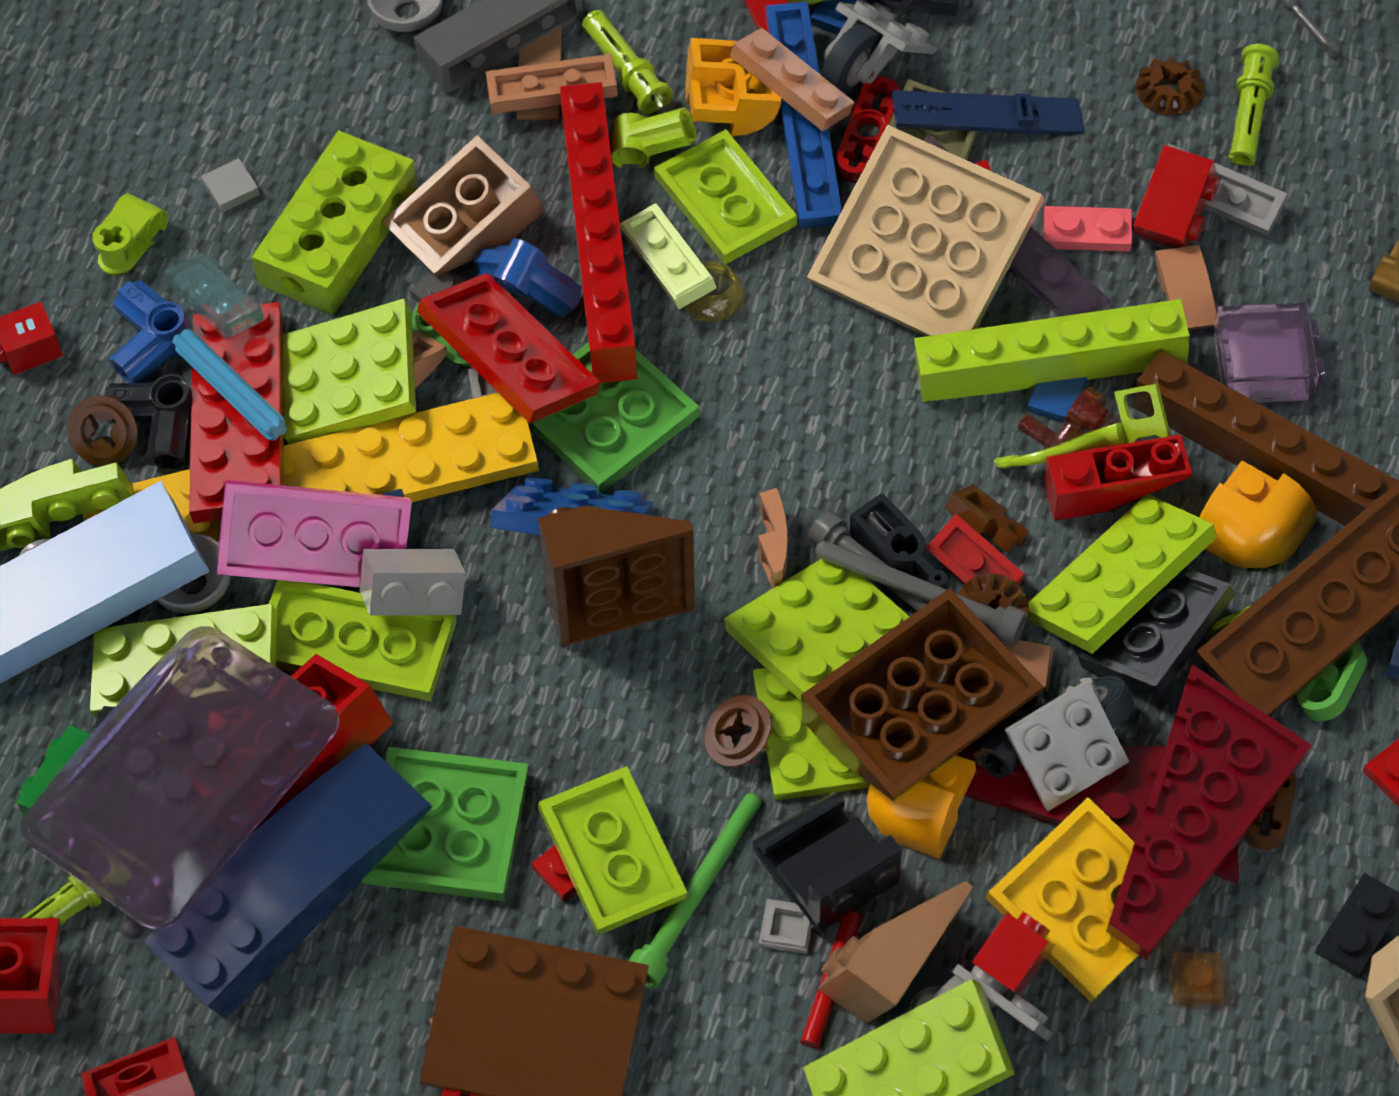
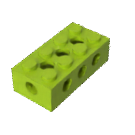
[252,130,418,316]

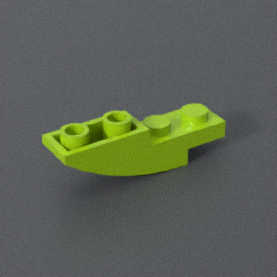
[0,459,134,551]

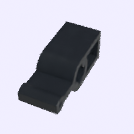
[850,493,948,590]

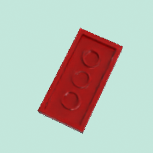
[417,273,601,423]

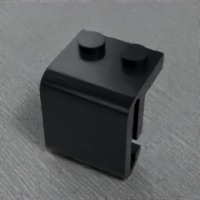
[753,792,902,933]

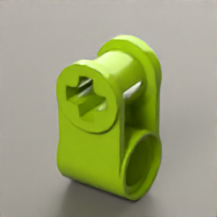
[92,193,168,276]

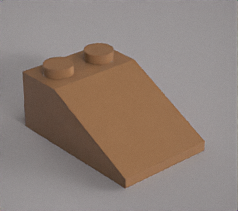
[382,135,545,277]
[818,881,973,1023]

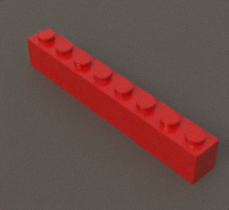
[559,82,638,383]

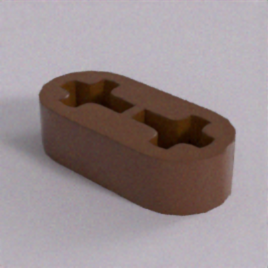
[1244,773,1297,851]

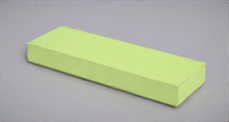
[620,203,717,309]

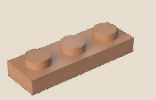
[730,27,854,131]
[486,54,618,114]

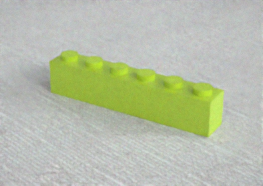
[914,299,1190,402]

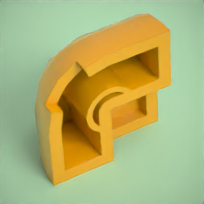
[685,38,781,136]
[1199,461,1318,570]
[866,755,976,860]

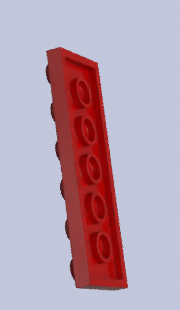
[189,302,284,524]

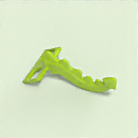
[994,383,1171,468]

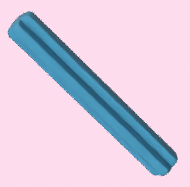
[173,329,287,441]

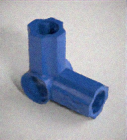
[474,238,582,318]
[108,280,192,383]

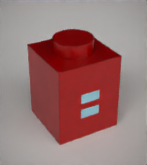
[0,301,63,375]

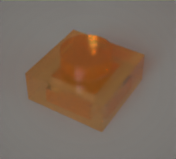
[1170,953,1224,1005]

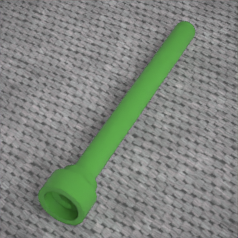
[628,793,761,989]

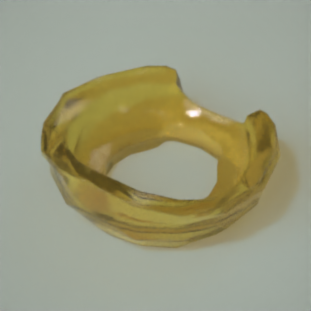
[683,261,744,322]

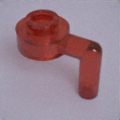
[1018,387,1109,448]

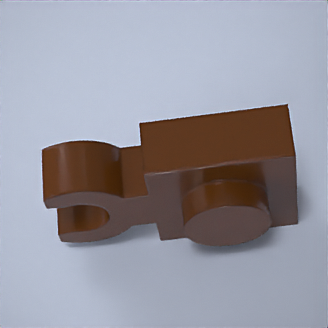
[945,484,1029,553]

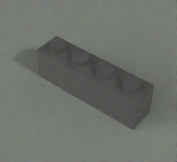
[414,0,585,95]

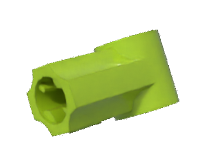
[611,107,696,168]

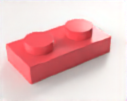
[1043,206,1132,252]

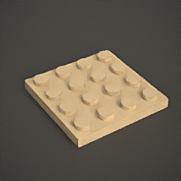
[807,125,1044,336]

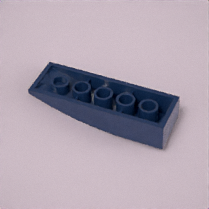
[144,743,432,1019]

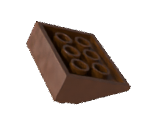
[538,506,695,646]
[801,588,1043,801]
[420,925,649,1096]

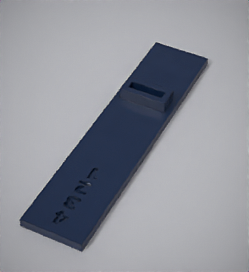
[892,90,1084,135]

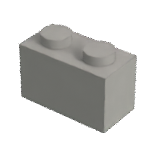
[360,549,466,615]

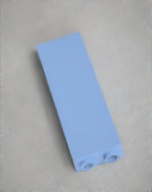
[0,481,209,683]

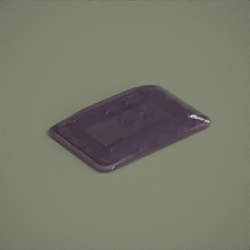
[21,626,339,929]

